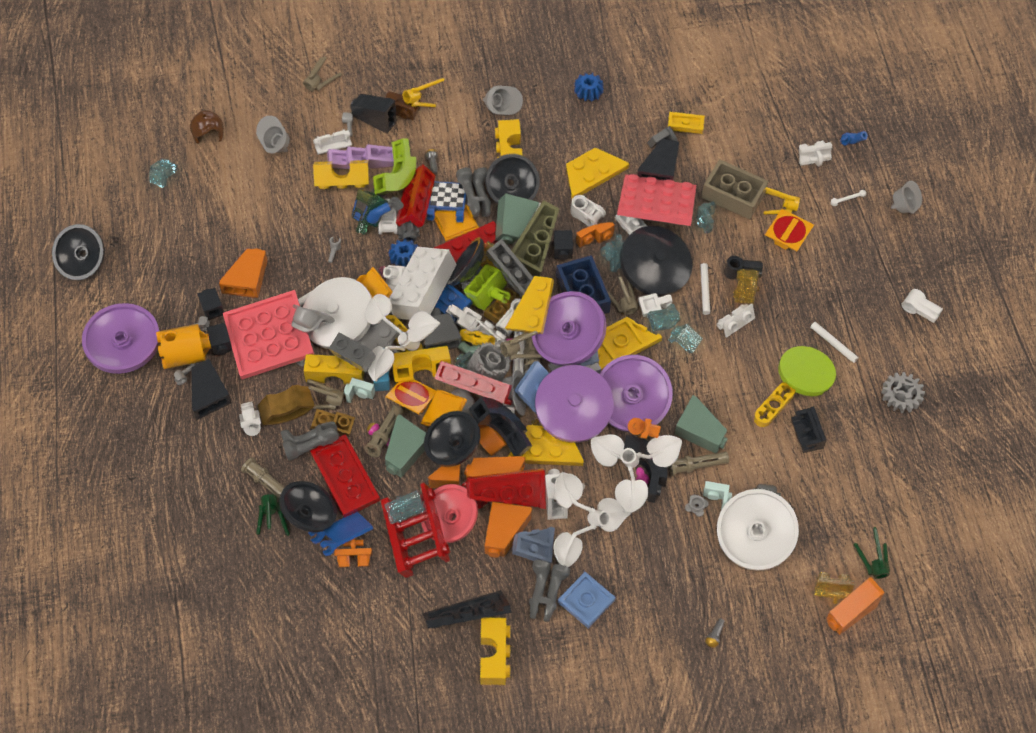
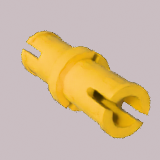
[460,329,495,346]

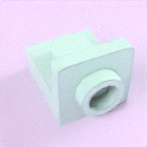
[344,378,375,403]
[703,481,732,510]

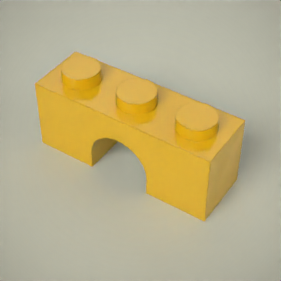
[495,119,523,158]
[313,160,370,189]
[392,346,451,382]
[304,354,365,385]
[480,618,510,685]

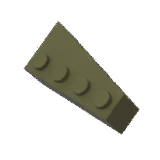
[511,200,559,277]

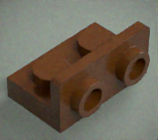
[385,91,421,120]

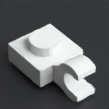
[638,293,673,317]
[446,305,482,331]

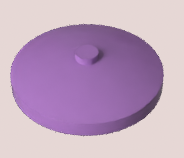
[532,291,606,366]
[82,303,160,374]
[600,355,672,432]
[535,365,614,443]

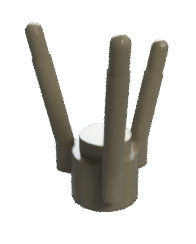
[303,57,342,91]
[607,276,638,315]
[500,331,542,360]
[307,379,344,410]

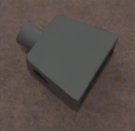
[425,308,461,350]

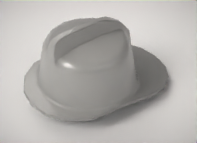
[483,86,523,115]
[256,116,290,154]
[891,180,922,214]
[292,305,335,332]
[501,370,526,416]

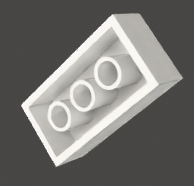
[389,247,457,320]

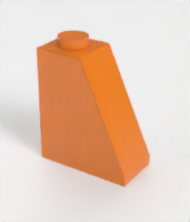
[219,248,268,298]
[464,456,526,479]
[485,502,532,558]
[826,577,885,635]

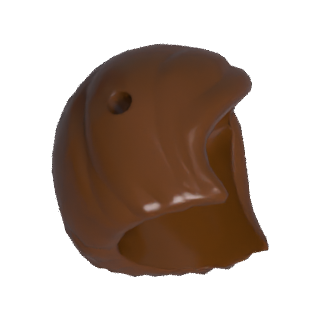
[190,110,224,144]

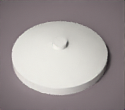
[303,277,373,349]
[717,489,799,571]

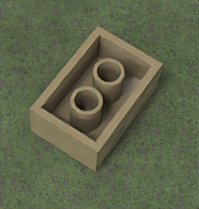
[701,159,769,220]

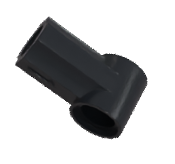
[724,255,763,279]

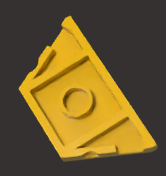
[566,148,630,199]
[598,317,662,371]
[508,425,584,466]

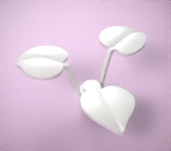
[365,294,440,382]
[591,434,682,513]
[554,472,631,567]

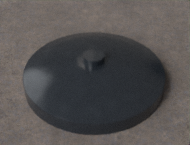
[620,226,693,297]

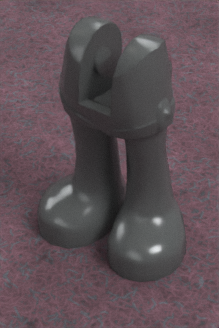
[456,167,491,217]
[281,421,339,461]
[529,560,571,622]

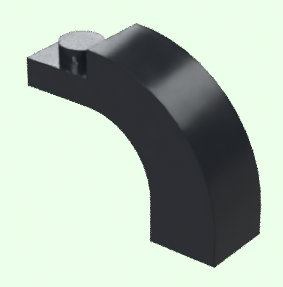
[469,397,532,456]
[624,435,668,503]

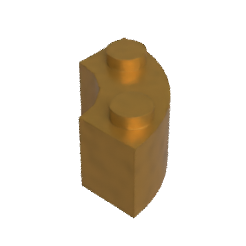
[258,385,315,425]

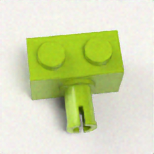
[463,264,511,310]

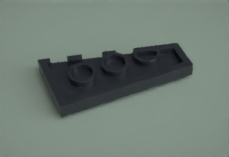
[422,590,512,629]

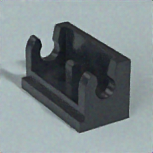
[791,406,827,453]

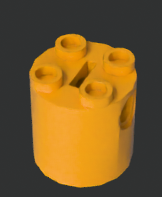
[156,324,211,369]

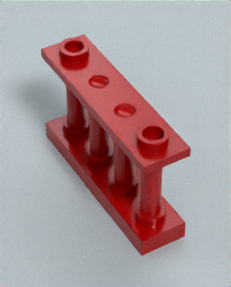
[380,483,450,578]

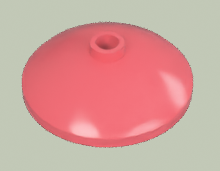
[420,484,478,543]

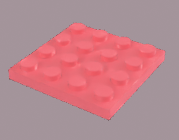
[617,174,696,226]
[223,290,315,380]

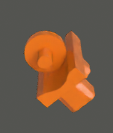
[627,418,661,439]
[334,538,373,567]

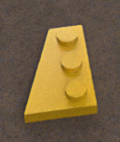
[505,276,554,335]

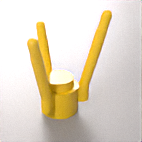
[403,78,445,107]
[763,187,800,214]

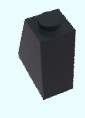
[350,93,397,134]
[637,139,679,180]
[191,359,232,420]

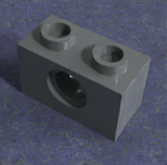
[329,332,376,372]

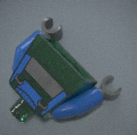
[352,189,404,235]

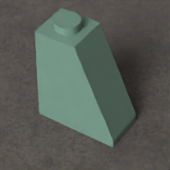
[495,194,539,245]
[675,395,728,454]
[385,414,426,478]

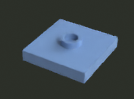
[514,361,549,414]
[558,572,616,629]

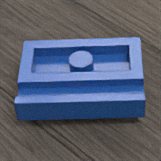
[434,284,473,323]

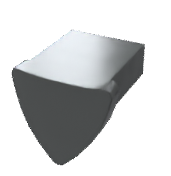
[647,126,677,148]

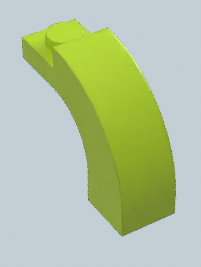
[373,138,416,195]

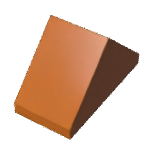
[428,464,461,488]

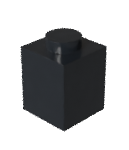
[553,230,573,260]
[197,288,224,321]
[206,323,233,356]

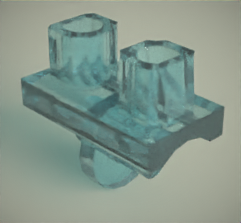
[600,234,625,272]
[384,490,425,524]

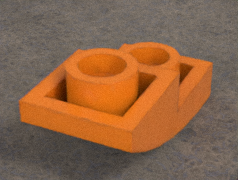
[576,222,615,247]
[479,425,507,456]

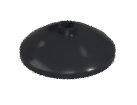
[485,154,540,204]
[52,224,105,280]
[447,237,484,286]
[424,411,481,467]
[279,481,337,532]

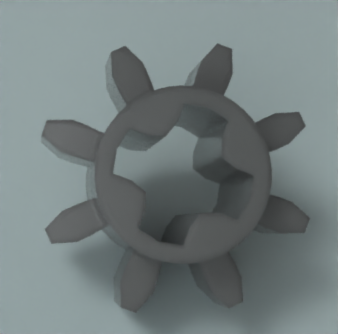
[397,221,420,242]

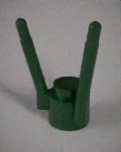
[256,494,290,536]
[854,527,890,579]

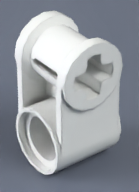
[570,195,606,227]
[378,199,398,234]

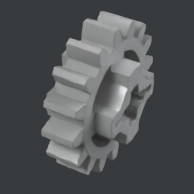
[881,372,925,413]

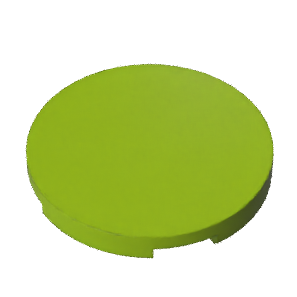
[778,346,836,396]

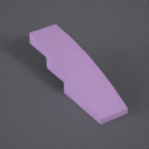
[327,144,394,169]

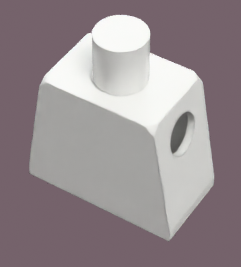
[545,469,568,520]

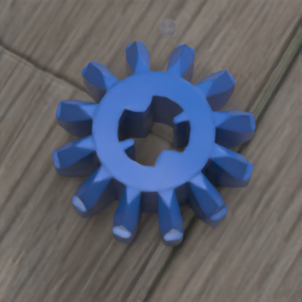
[574,72,603,102]
[389,238,418,267]

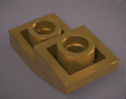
[484,287,522,324]
[311,409,355,436]

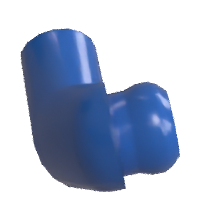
[840,131,868,145]

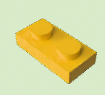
[668,112,705,134]

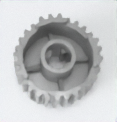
[466,342,511,381]

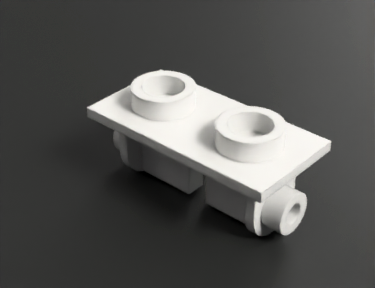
[313,129,352,155]
[717,304,755,338]
[474,319,507,350]

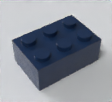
[556,255,611,314]

